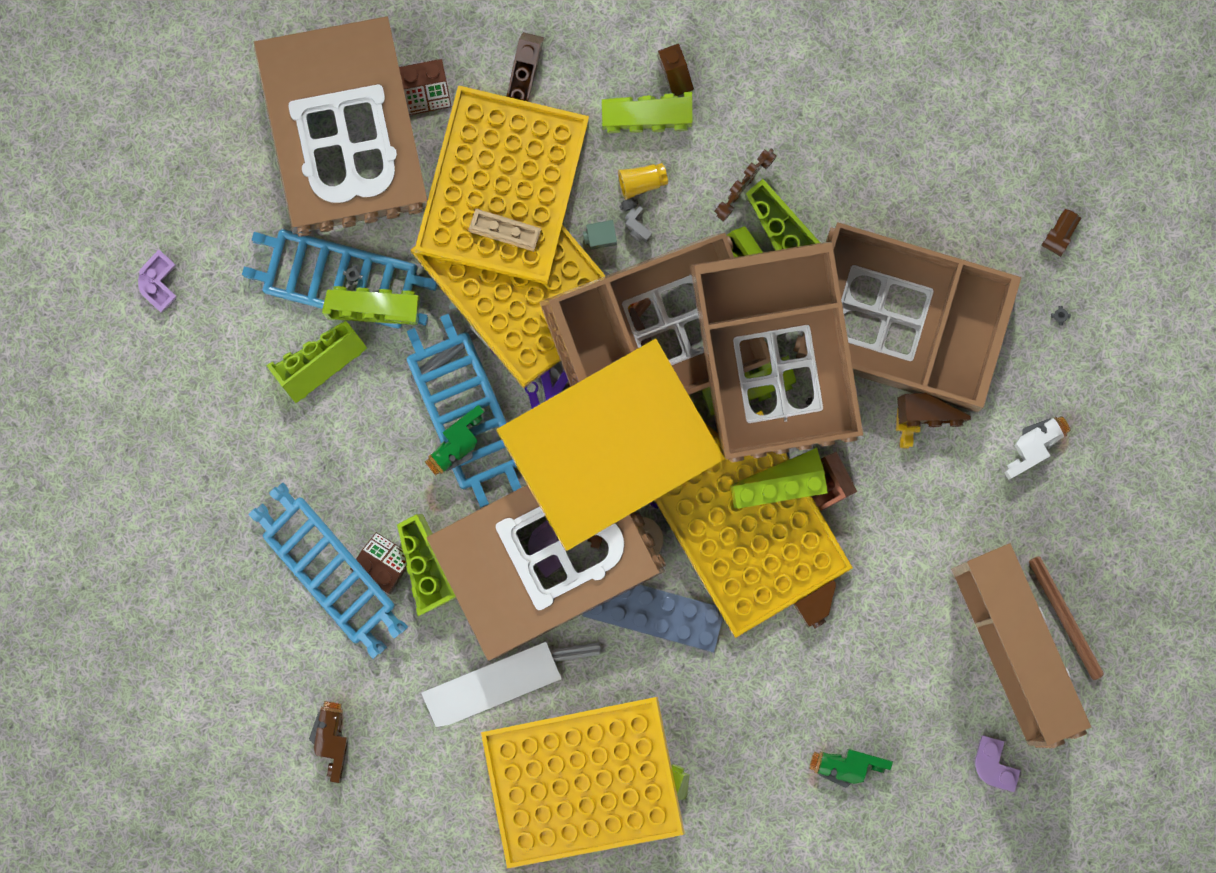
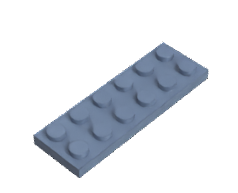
[582,585,723,653]

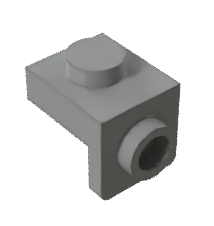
[625,206,652,243]

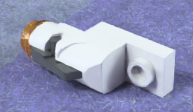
[1004,416,1071,480]

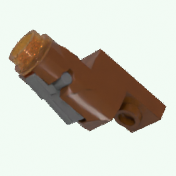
[309,701,348,783]

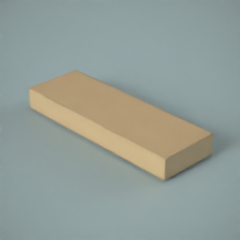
[469,209,541,251]

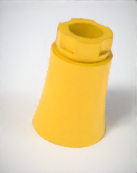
[618,163,668,200]

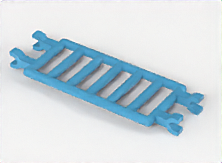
[242,229,437,329]
[407,314,522,507]
[248,482,408,659]

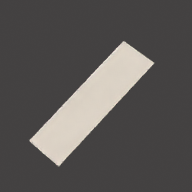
[422,642,562,727]

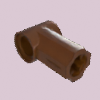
[1041,209,1082,257]

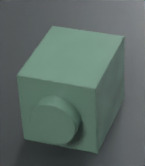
[583,220,617,250]

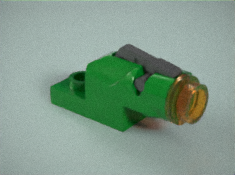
[425,405,485,476]
[809,749,893,788]

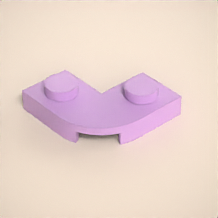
[138,249,177,313]
[528,520,562,578]
[975,735,1021,792]

